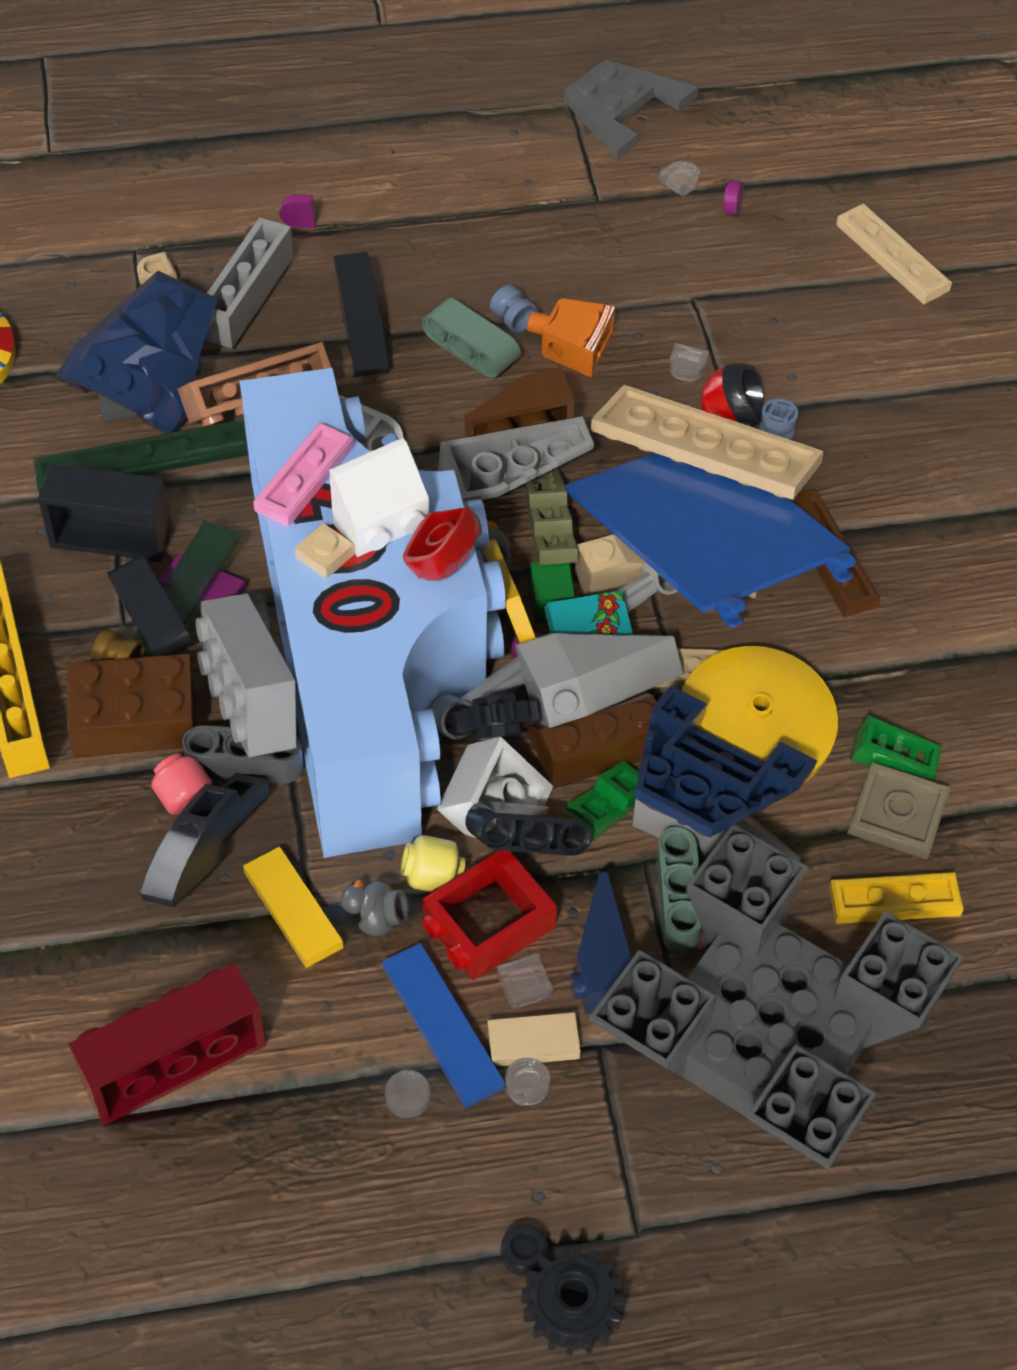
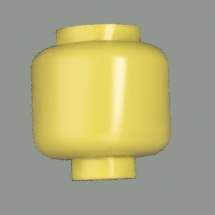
[401,835,465,892]

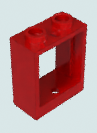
[421,850,557,981]

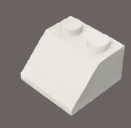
[329,438,429,557]
[437,736,553,853]

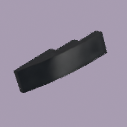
[333,252,390,377]

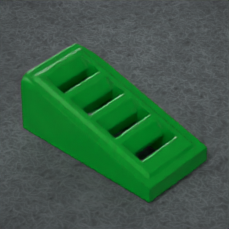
[850,715,942,781]

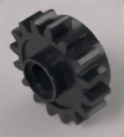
[521,1245,627,1356]

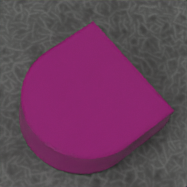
[279,194,317,228]

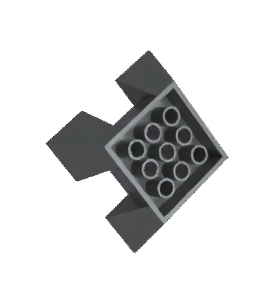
[589,825,964,1170]

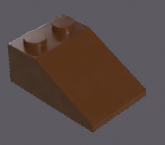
[465,367,575,438]

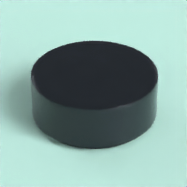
[500,1225,548,1276]

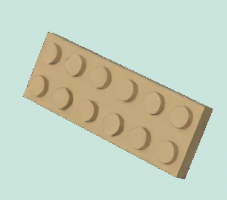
[591,385,824,500]

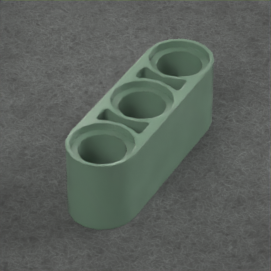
[421,298,521,379]
[656,827,702,955]

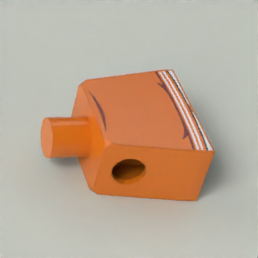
[527,298,616,377]

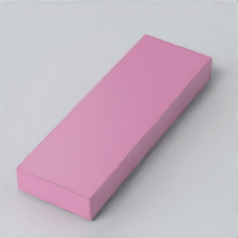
[253,422,354,527]

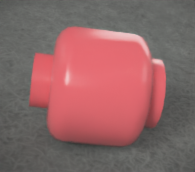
[151,753,213,815]

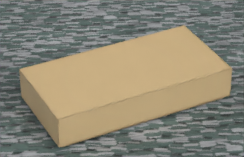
[487,1012,581,1067]

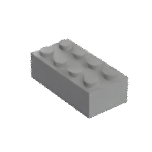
[196,593,296,758]

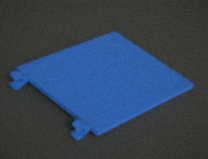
[565,453,856,628]

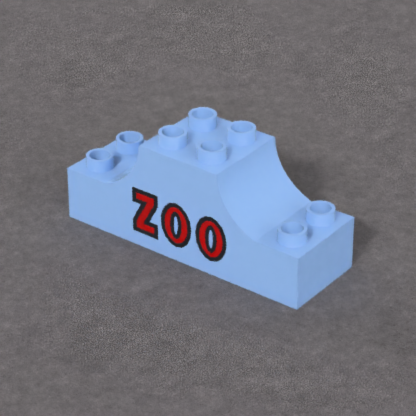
[240,368,506,858]

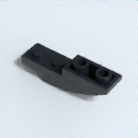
[140,773,271,907]

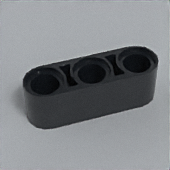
[107,555,192,657]
[465,801,592,856]

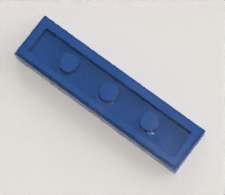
[382,943,505,1109]

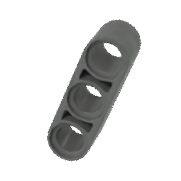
[182,725,304,784]

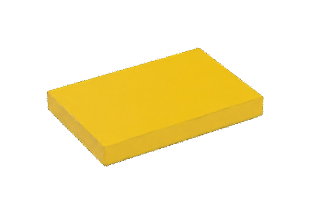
[482,539,535,643]

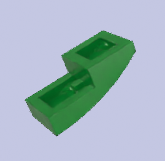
[566,761,639,840]

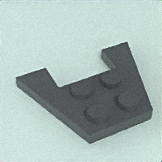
[563,59,699,160]

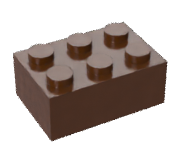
[67,654,196,757]

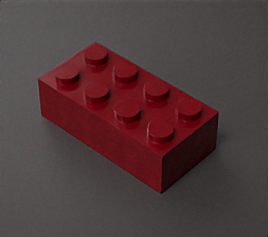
[68,963,266,1126]

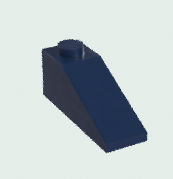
[570,872,632,1014]

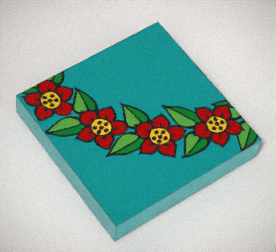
[544,590,633,635]

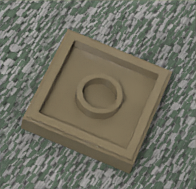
[847,762,951,860]

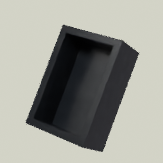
[38,464,172,562]

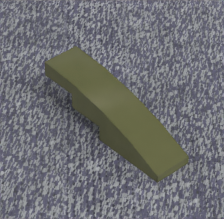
[523,467,578,565]

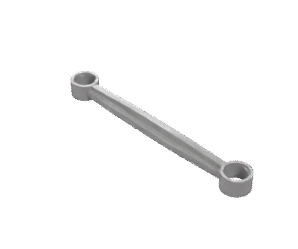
[430,562,678,739]

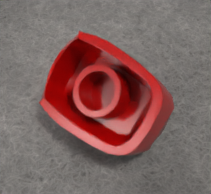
[402,507,482,581]

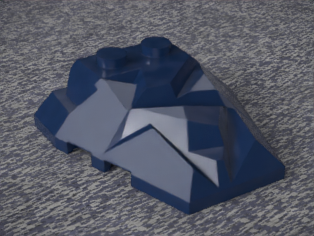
[56,271,218,438]
[634,685,818,837]

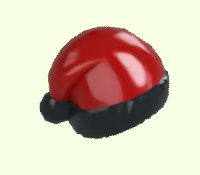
[701,363,764,428]

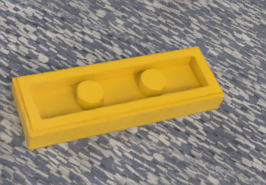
[243,847,343,968]
[829,872,963,924]

